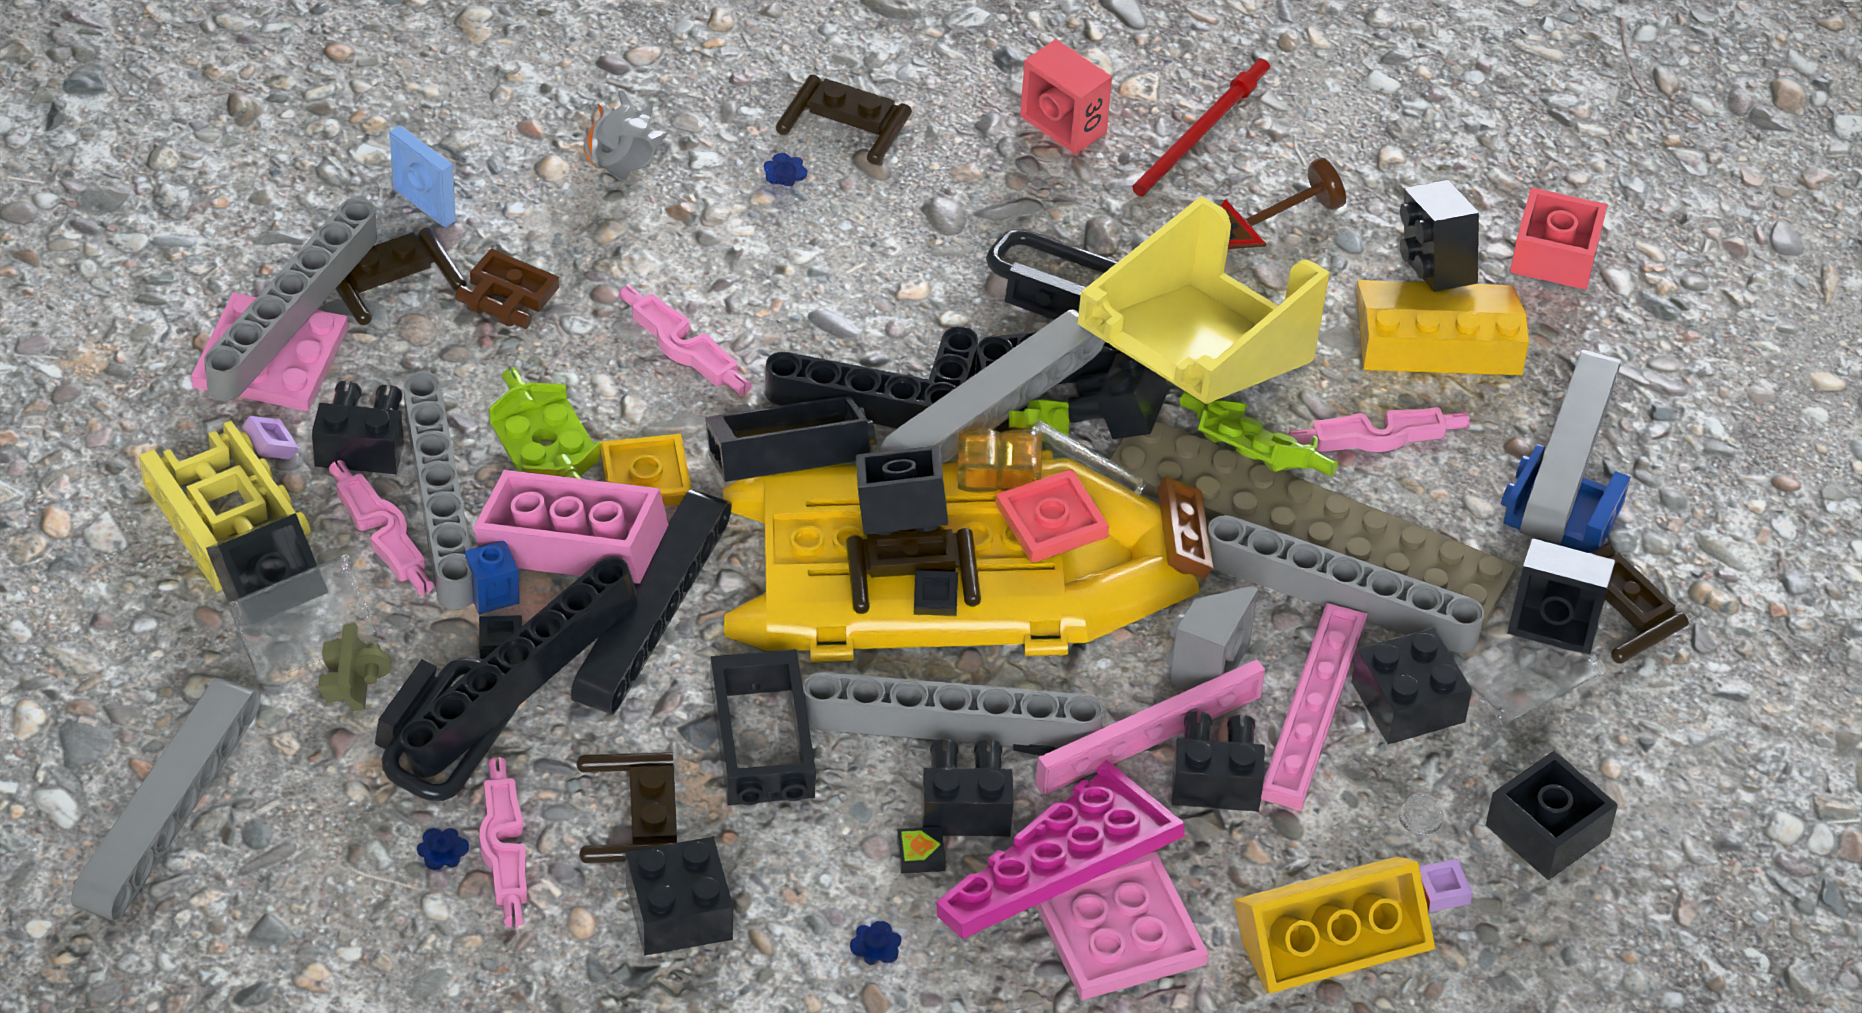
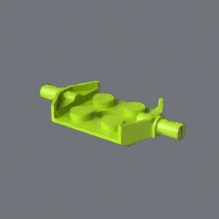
[488,367,601,479]
[1179,391,1338,477]

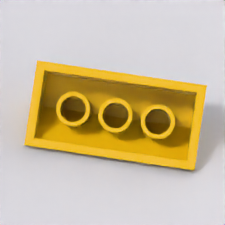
[1233,856,1436,994]

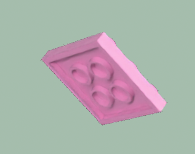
[191,293,349,412]
[1035,851,1209,1001]

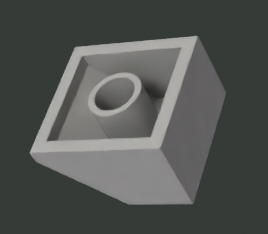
[1167,586,1258,691]

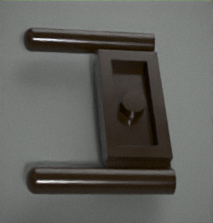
[775,74,912,165]
[336,228,467,325]
[846,528,981,614]
[1589,543,1689,664]
[576,752,677,864]

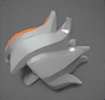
[584,90,669,183]

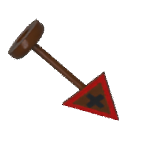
[1220,157,1346,249]

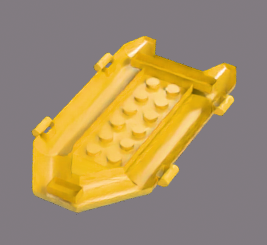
[723,450,1200,663]

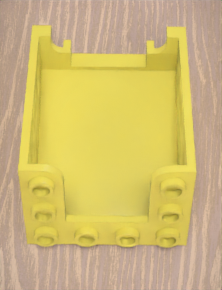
[1077,196,1330,404]

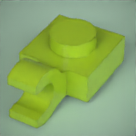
[1009,400,1069,445]

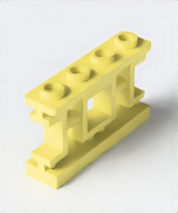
[139,420,311,592]

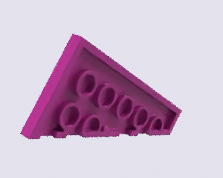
[936,760,1185,939]

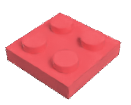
[996,469,1109,563]

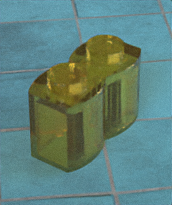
[957,428,1042,493]

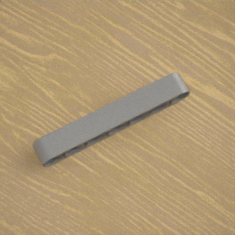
[204,197,377,401]
[879,310,1105,465]
[1520,349,1621,543]
[403,371,473,610]
[1208,515,1484,653]
[803,672,1103,749]
[71,677,260,921]

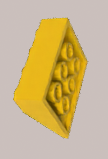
[1356,280,1529,376]

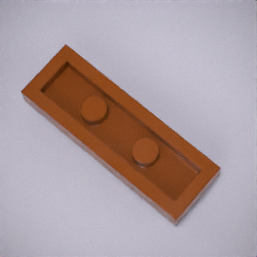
[1158,476,1213,580]

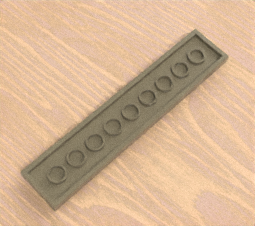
[1104,420,1517,631]

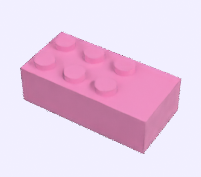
[473,470,669,584]

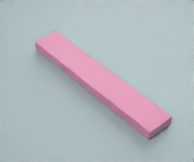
[1261,603,1367,811]
[1035,659,1265,795]

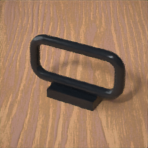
[986,230,1118,320]
[374,658,518,801]

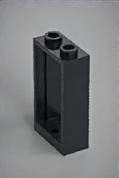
[705,395,876,482]
[710,649,816,806]

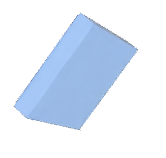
[389,125,456,228]

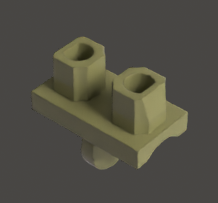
[318,623,392,711]

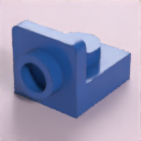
[465,541,519,615]

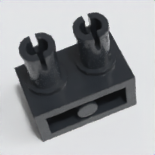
[1067,352,1169,439]
[312,381,404,475]
[1171,711,1265,812]
[922,739,1014,837]

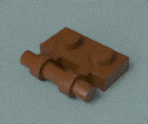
[455,248,559,329]

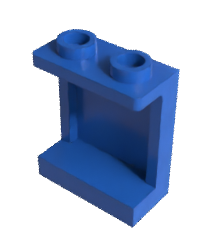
[1501,444,1631,553]

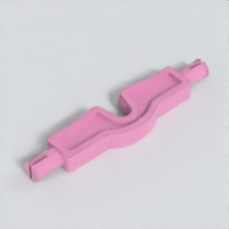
[619,284,752,396]
[1288,407,1470,452]
[329,460,434,595]
[479,757,527,928]

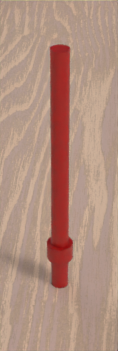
[1132,58,1270,197]

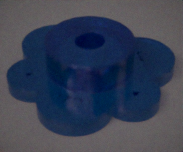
[764,153,808,186]
[417,828,469,870]
[850,921,902,965]

